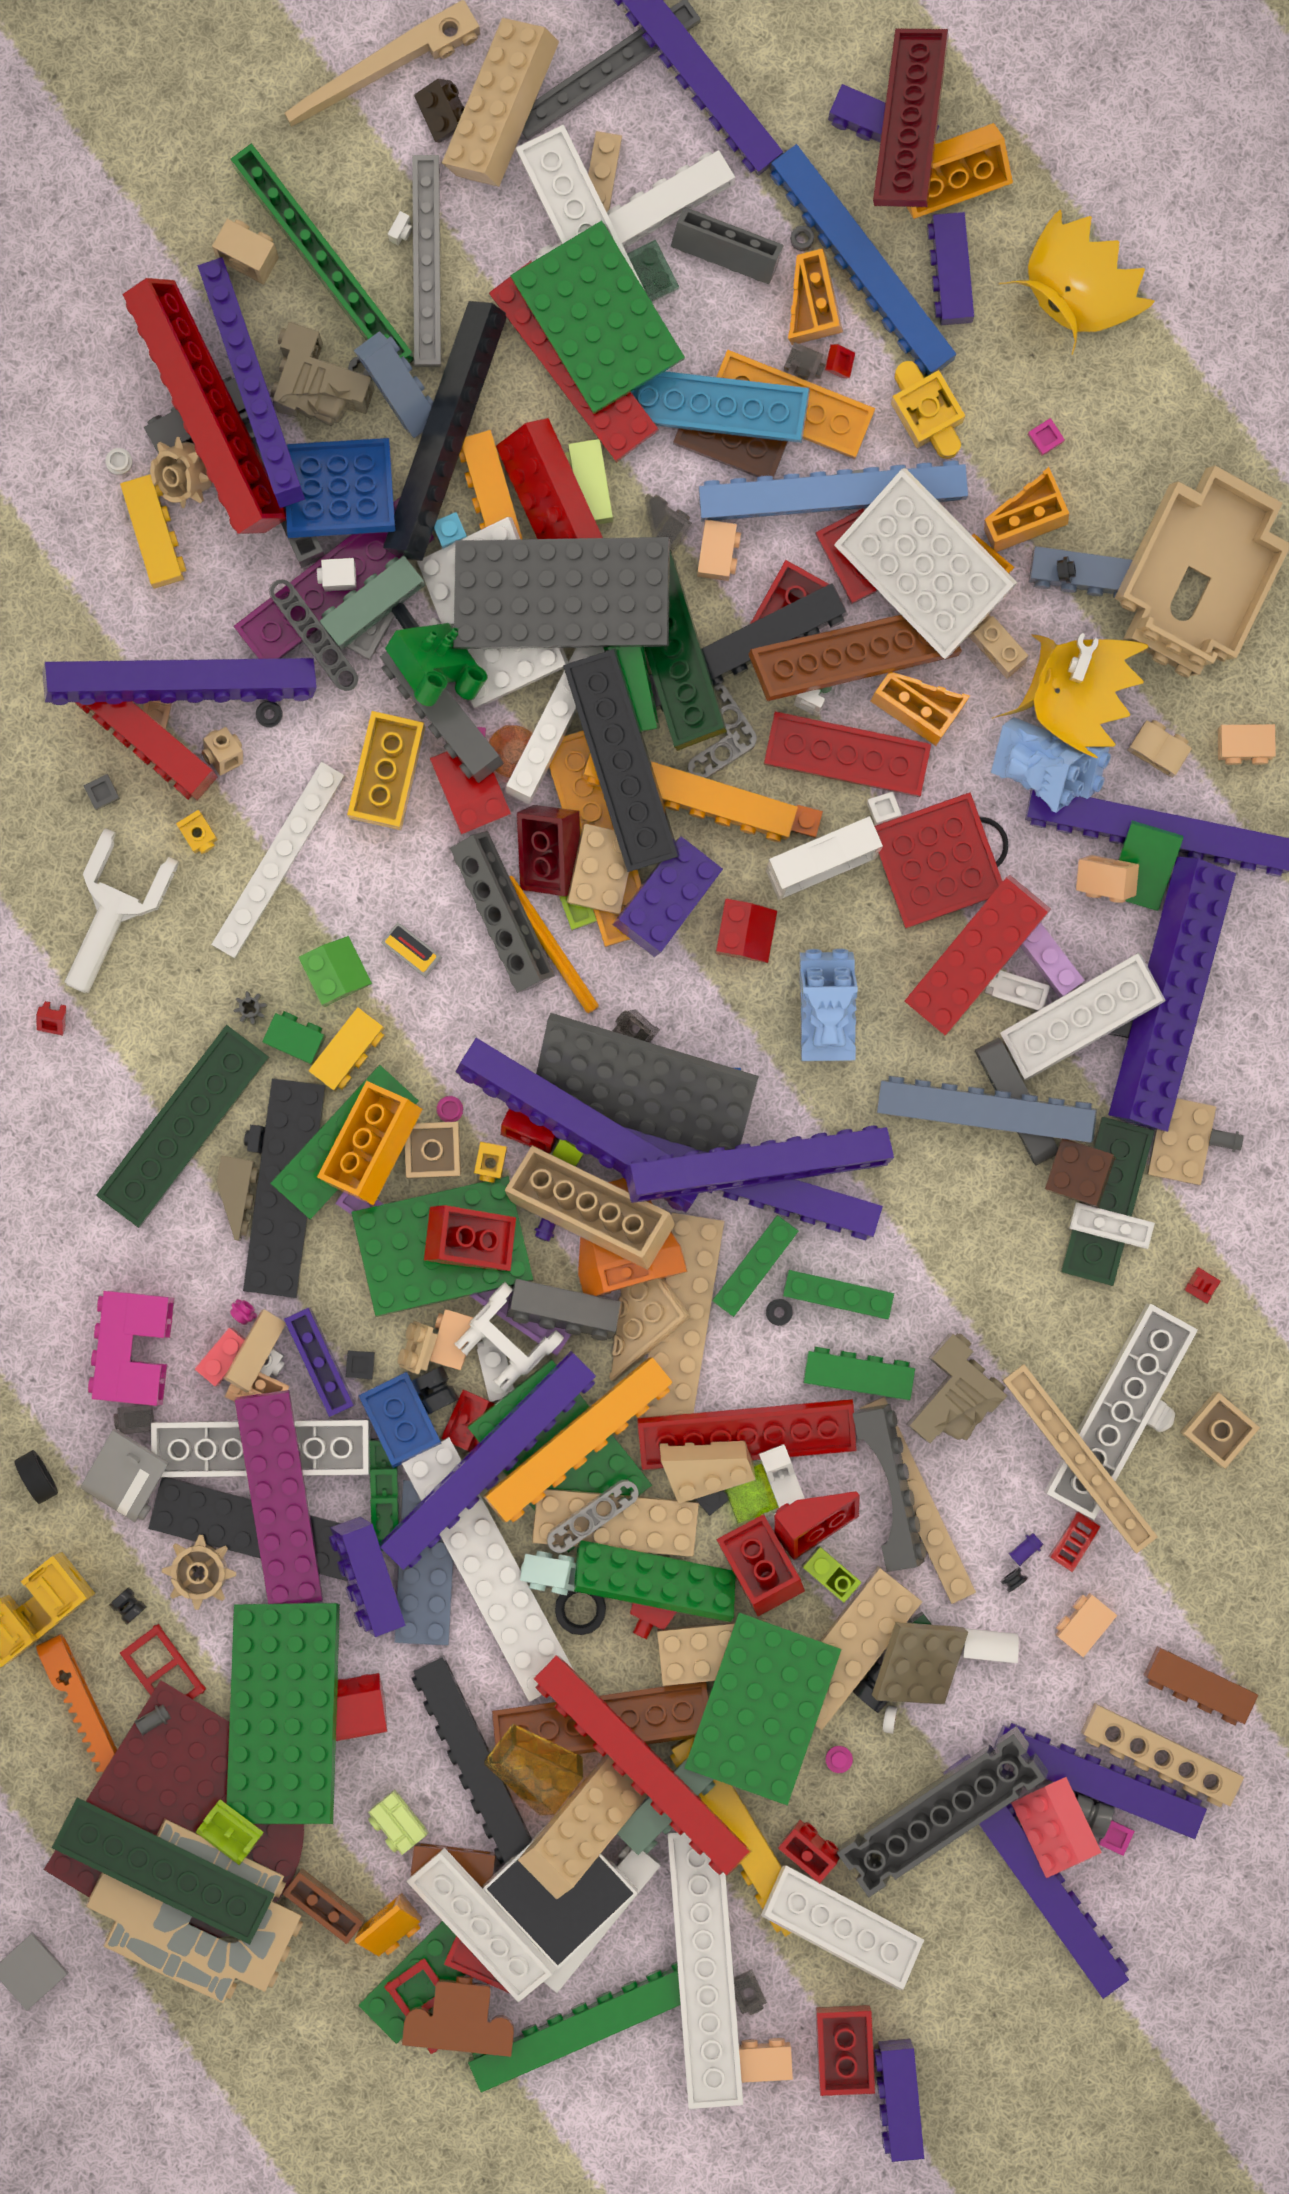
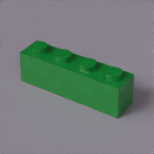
[603,647,660,732]
[712,1215,799,1317]
[782,1270,895,1320]
[803,1346,915,1400]

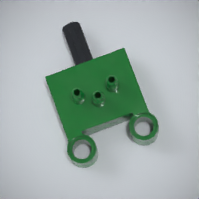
[385,603,488,706]

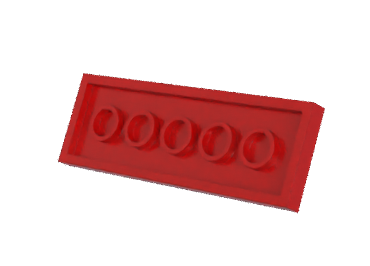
[764,711,931,797]

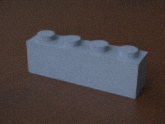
[354,331,433,438]
[1029,546,1133,598]

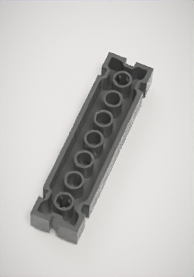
[837,1726,1048,1898]

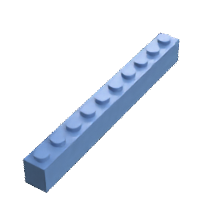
[698,460,968,522]

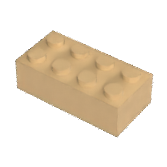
[657,1618,765,1686]

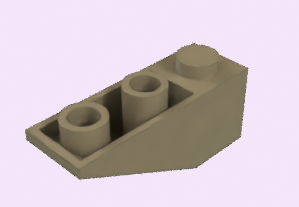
[216,1156,259,1241]

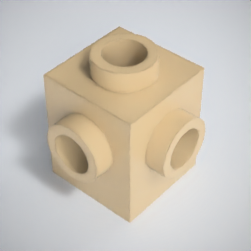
[201,727,243,776]

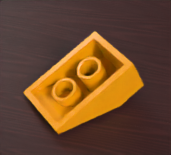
[354,1893,422,1957]

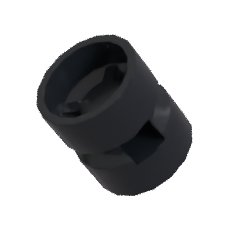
[412,1365,459,1415]
[852,1662,888,1713]

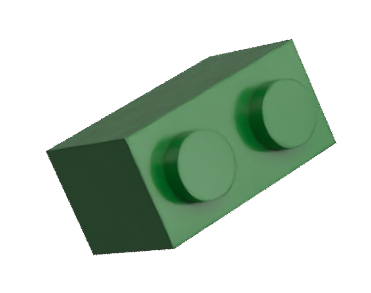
[262,1011,326,1065]

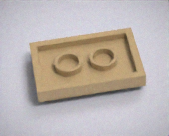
[567,824,629,914]
[1147,1098,1216,1185]

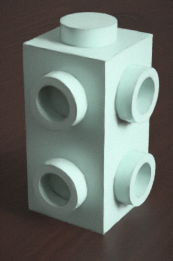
[520,1551,576,1595]

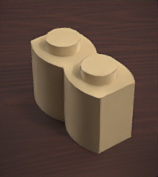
[1127,720,1192,778]

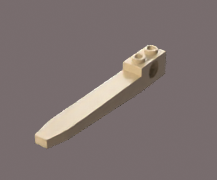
[285,0,480,127]
[969,614,1029,679]

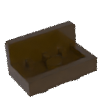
[414,79,465,143]

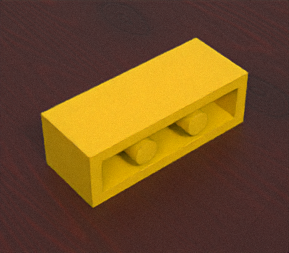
[308,1007,385,1092]

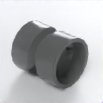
[1075,1792,1114,1839]

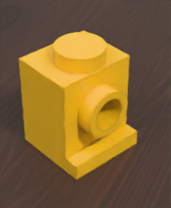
[176,810,218,854]
[474,1142,507,1183]

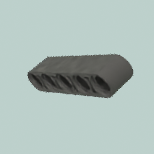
[269,579,358,691]
[975,1037,1058,1166]

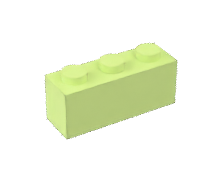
[565,439,613,525]

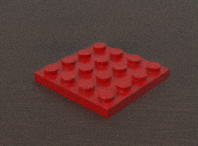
[874,792,1003,929]

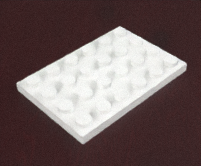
[834,468,1017,659]
[417,517,568,708]

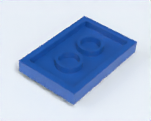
[358,1372,442,1468]

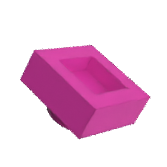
[1027,418,1065,456]
[1098,1820,1135,1856]

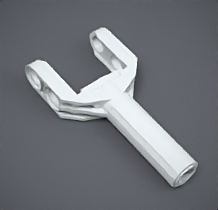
[64,828,179,994]

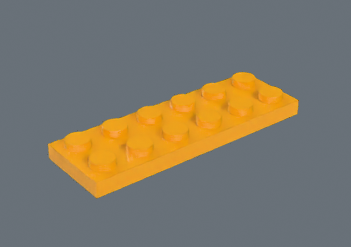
[716,349,875,459]

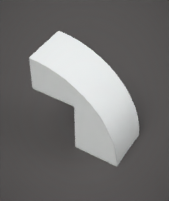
[759,1445,805,1508]

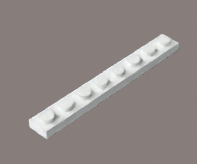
[211,762,345,959]

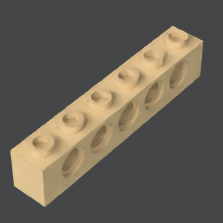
[1081,1703,1244,1808]

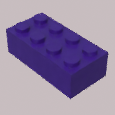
[612,836,723,957]
[329,1516,406,1637]
[874,2038,925,2162]

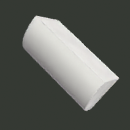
[961,1628,1019,1663]

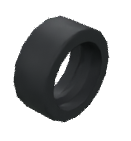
[14,1450,58,1504]
[555,1591,606,1635]

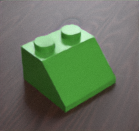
[299,936,372,1007]

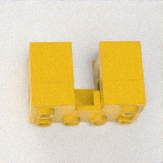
[0,1552,96,1667]

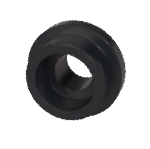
[1057,556,1076,583]
[256,701,283,728]
[766,1299,793,1326]

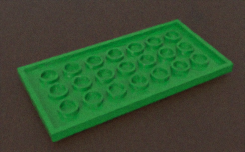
[227,1603,340,1824]

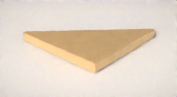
[609,1279,691,1381]

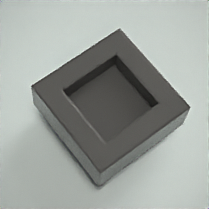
[83,774,120,811]

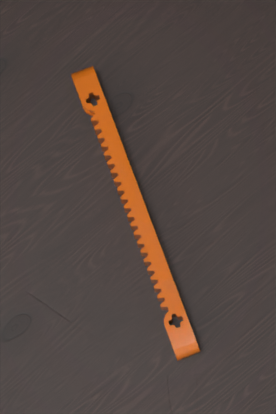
[36,1634,117,1772]

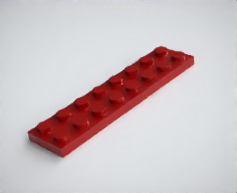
[489,261,659,463]
[637,1399,857,1470]

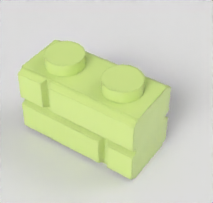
[368,1789,429,1855]

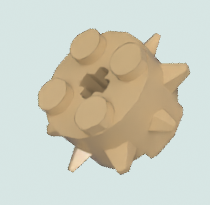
[150,437,212,508]
[162,1535,236,1610]

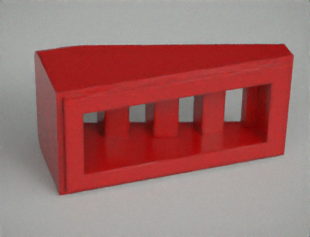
[1048,1512,1101,1573]

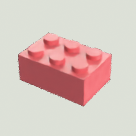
[1011,1777,1102,1878]

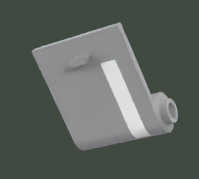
[80,1428,169,1522]

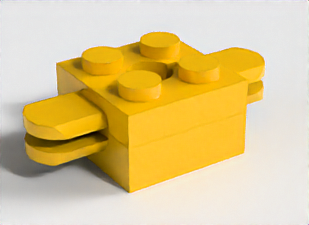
[891,361,965,459]

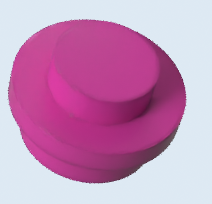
[437,1096,464,1122]
[825,1746,853,1773]

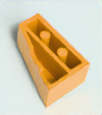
[788,248,843,345]

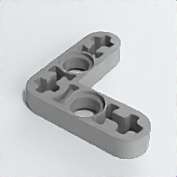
[688,684,757,778]

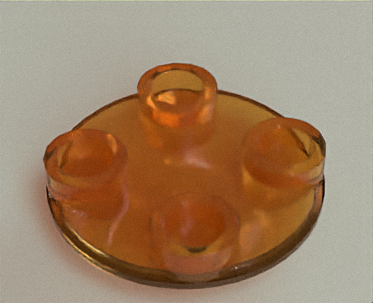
[489,725,533,778]

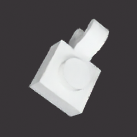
[1068,633,1098,683]

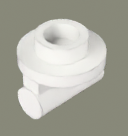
[1146,1400,1175,1432]

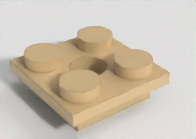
[398,1321,438,1374]

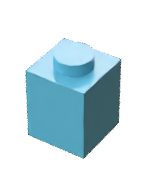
[434,512,467,549]

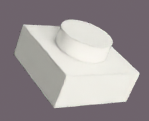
[388,211,412,246]
[867,792,902,826]

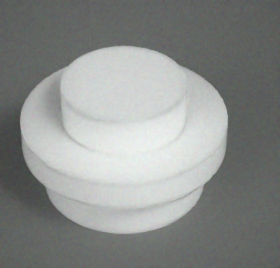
[105,448,132,475]

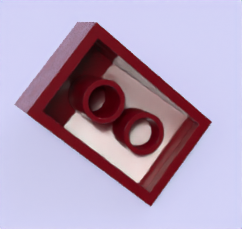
[517,805,580,896]

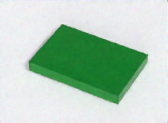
[1118,820,1183,911]

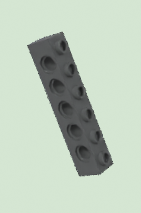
[450,831,555,993]

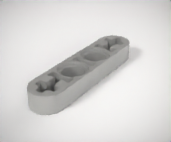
[547,1480,638,1553]

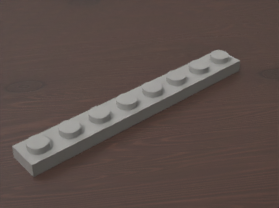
[412,155,441,367]

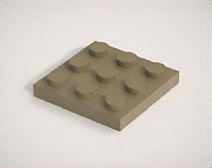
[872,1622,968,1704]

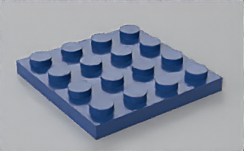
[286,438,395,538]

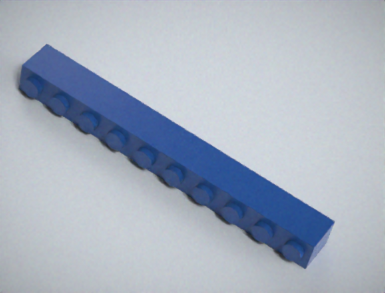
[770,144,956,376]

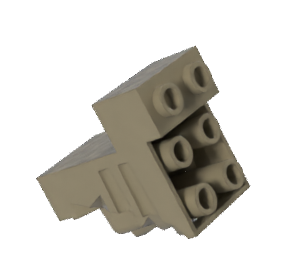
[270,322,375,426]
[907,1333,1008,1443]

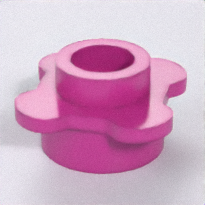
[230,1299,257,1325]

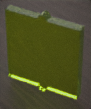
[725,1464,779,1524]

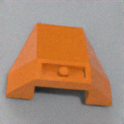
[578,1178,688,1297]

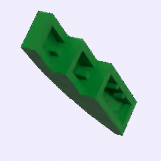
[370,1438,399,1551]

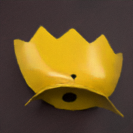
[999,210,1155,355]
[992,634,1148,758]

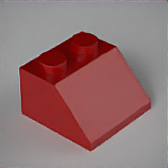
[716,899,777,963]
[336,1673,388,1741]

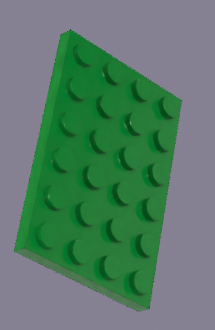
[510,220,685,414]
[351,1176,533,1317]
[467,1359,652,1553]
[684,1613,842,1806]

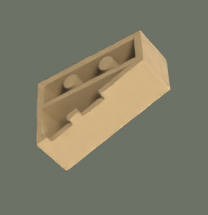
[660,1441,755,1504]

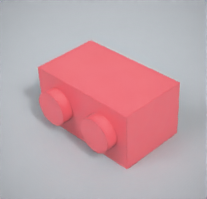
[195,1327,246,1387]

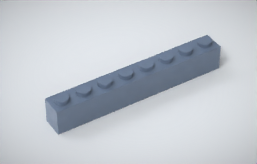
[877,1076,1097,1142]

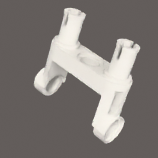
[454,1282,564,1392]

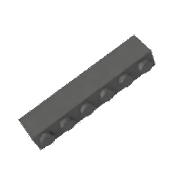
[380,651,504,783]

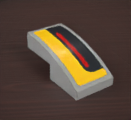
[381,922,443,978]

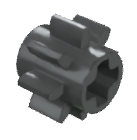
[233,991,268,1025]

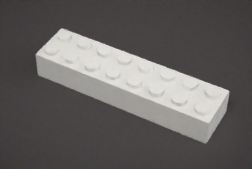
[1044,1304,1198,1520]
[151,1419,370,1477]

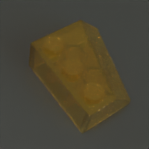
[484,1724,583,1816]

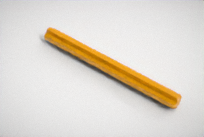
[509,876,599,1013]

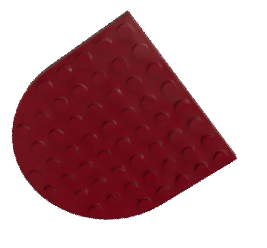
[43,1680,304,1938]

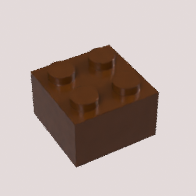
[1045,1139,1116,1208]

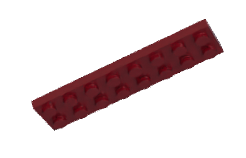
[873,28,949,207]

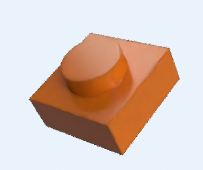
[791,805,823,838]

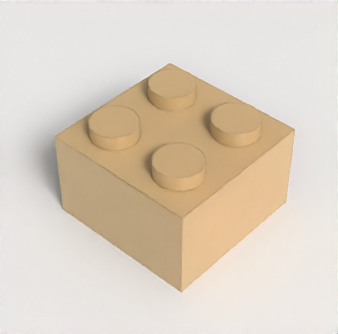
[212,219,279,285]
[405,1122,461,1179]
[1180,1392,1260,1469]

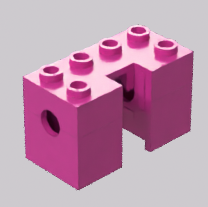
[88,1291,175,1406]

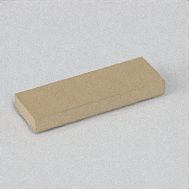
[223,1309,286,1393]

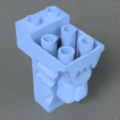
[991,717,1111,813]
[800,949,858,1061]

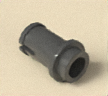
[1209,1128,1244,1152]
[134,1704,171,1736]

